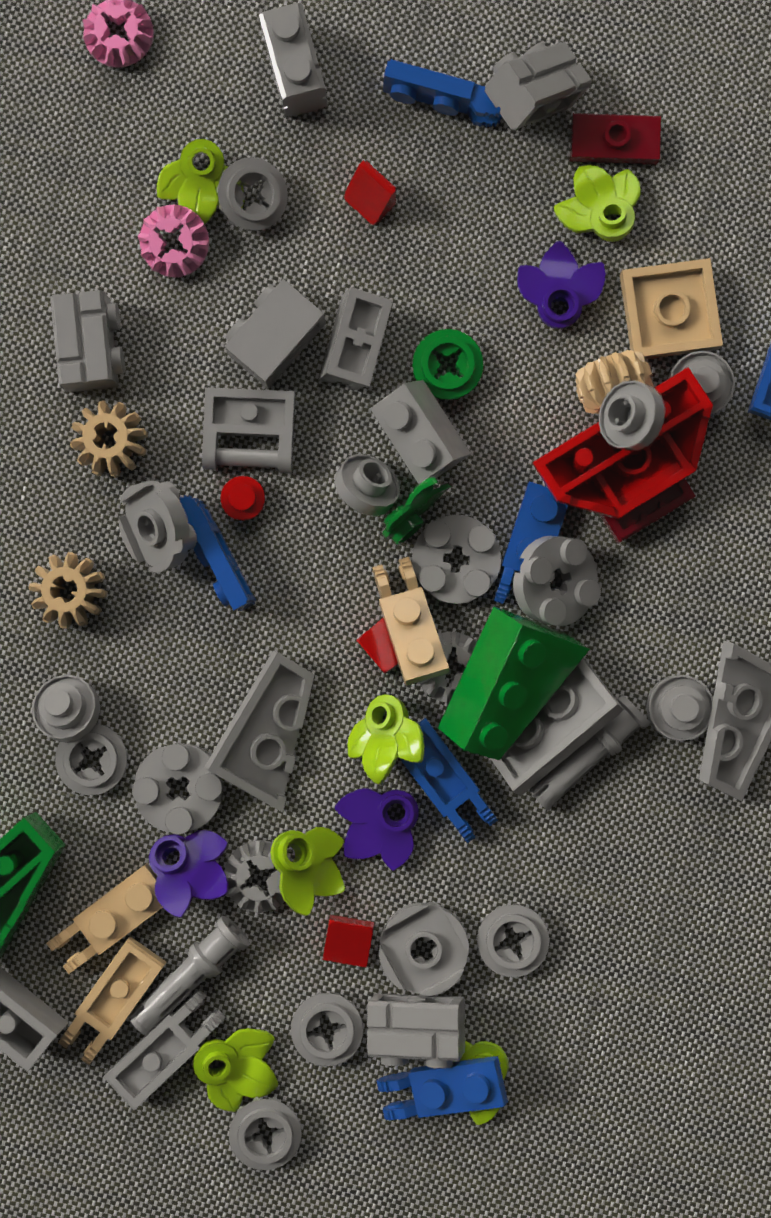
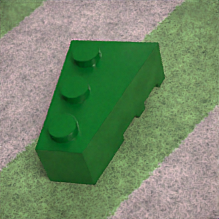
[438,606,590,760]
[0,812,66,959]

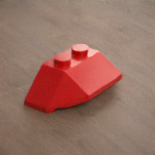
[532,367,713,519]

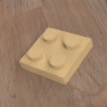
[620,258,723,359]

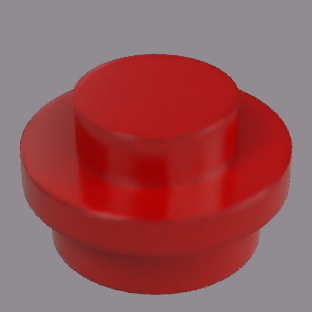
[220,476,265,521]

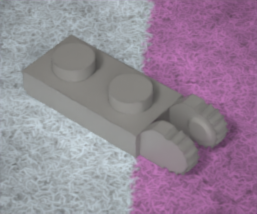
[103,989,226,1110]

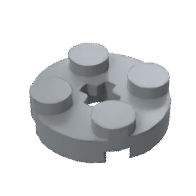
[118,480,197,572]
[412,515,501,604]
[513,536,601,626]
[132,743,224,834]
[379,902,469,996]

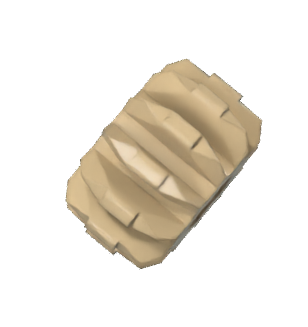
[575,350,653,414]
[70,401,148,477]
[29,552,108,629]

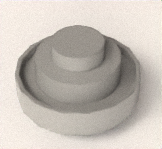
[668,350,735,417]
[599,380,665,451]
[334,454,400,516]
[32,674,100,743]
[646,675,713,741]

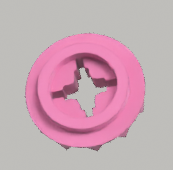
[83,0,154,67]
[137,204,209,277]

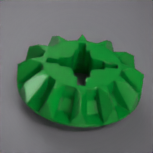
[413,329,483,401]

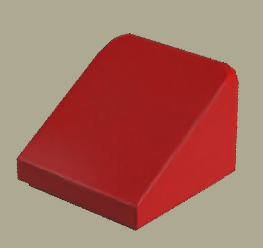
[344,160,396,225]
[356,618,398,674]
[322,914,374,968]

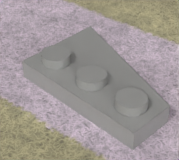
[699,640,771,801]
[204,651,315,813]
[490,657,624,796]

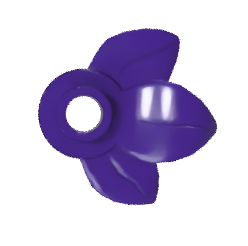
[517,241,605,329]
[335,788,419,870]
[149,830,228,918]

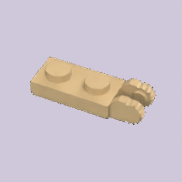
[372,557,449,686]
[46,863,163,974]
[58,936,167,1065]

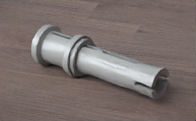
[528,694,650,811]
[128,915,250,1035]

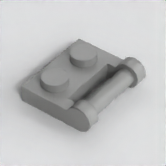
[202,387,296,473]

